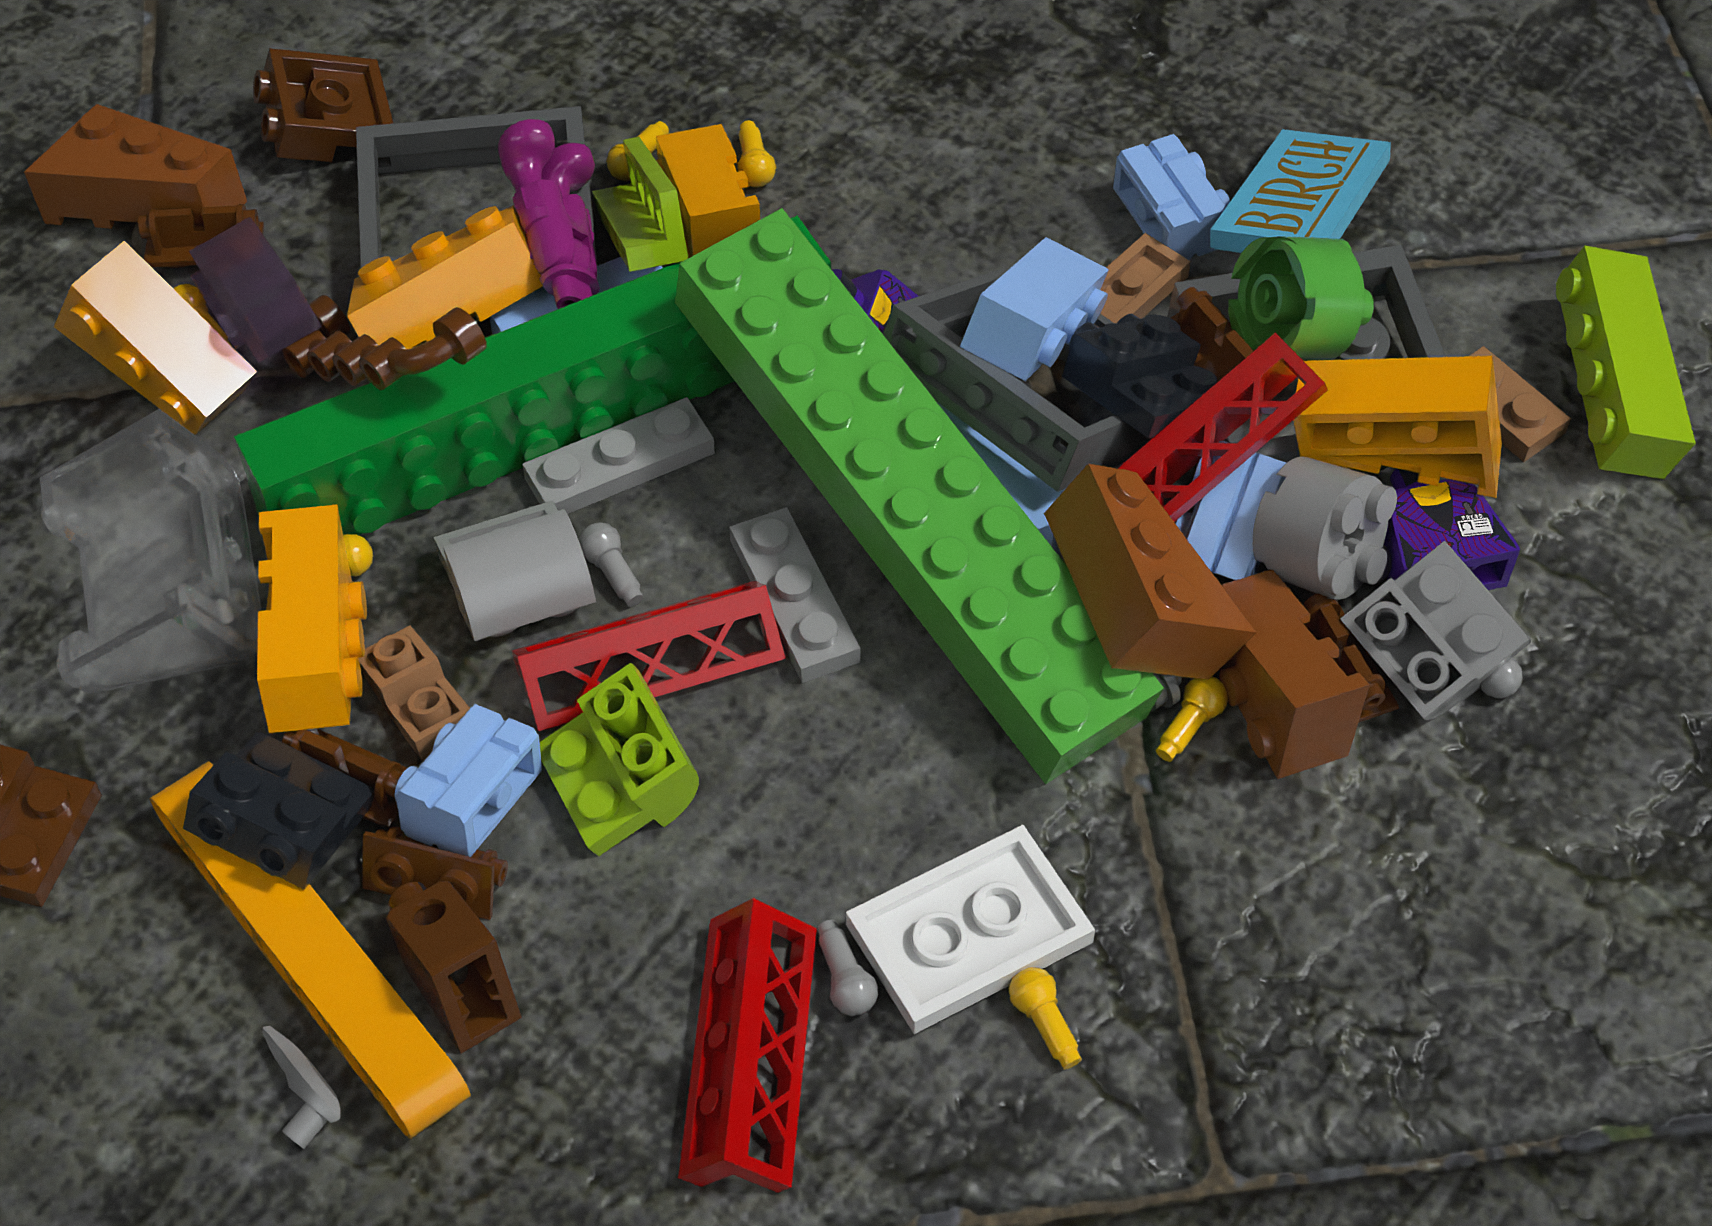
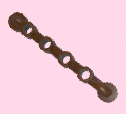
[282,295,487,390]

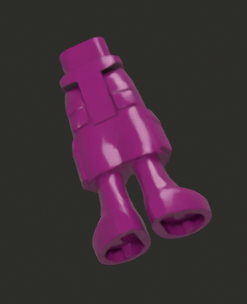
[498,119,600,309]

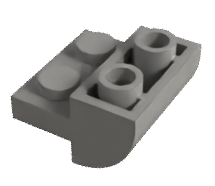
[434,500,596,641]
[1340,541,1531,721]

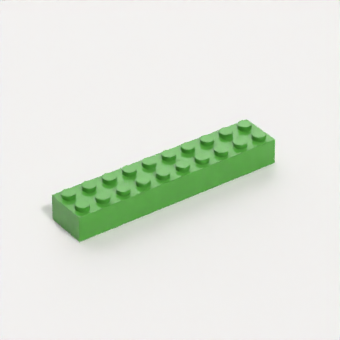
[675,208,1164,784]

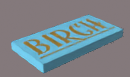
[1210,129,1391,253]

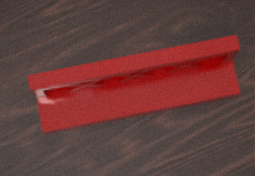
[1117,332,1328,522]
[511,581,786,731]
[678,898,817,1193]

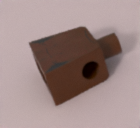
[386,881,522,1054]

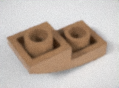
[358,625,470,760]

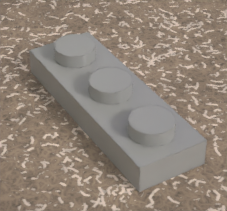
[523,397,715,514]
[730,507,860,683]

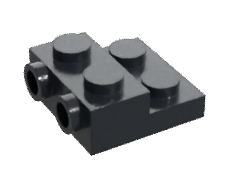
[1062,314,1217,439]
[183,731,375,890]

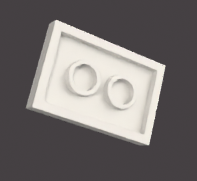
[846,825,1095,1034]

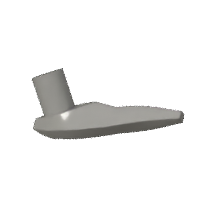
[262,1026,340,1149]

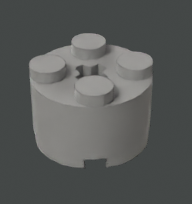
[1252,456,1397,600]

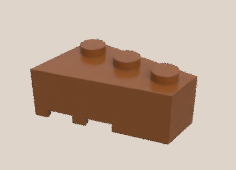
[24,104,247,229]
[1044,463,1257,680]
[1219,570,1370,779]

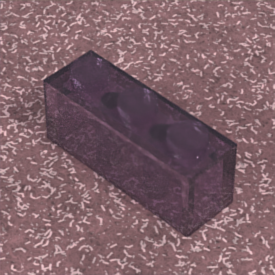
[189,217,322,363]

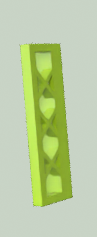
[592,137,688,272]

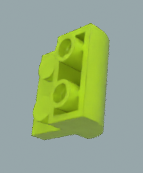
[540,663,699,856]

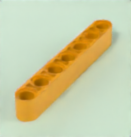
[149,761,471,1139]

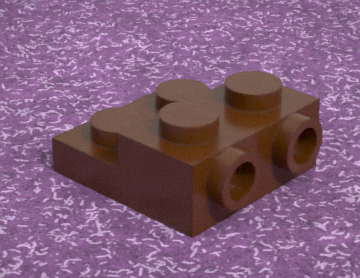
[253,48,393,162]
[0,745,102,908]

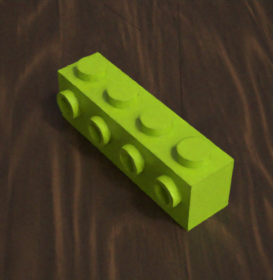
[1556,245,1696,479]

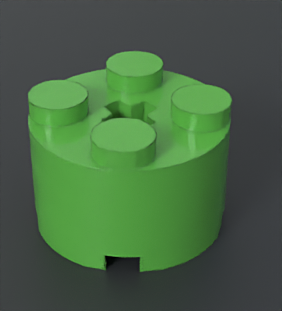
[1228,236,1374,361]

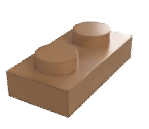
[1100,233,1191,324]
[1469,346,1571,462]

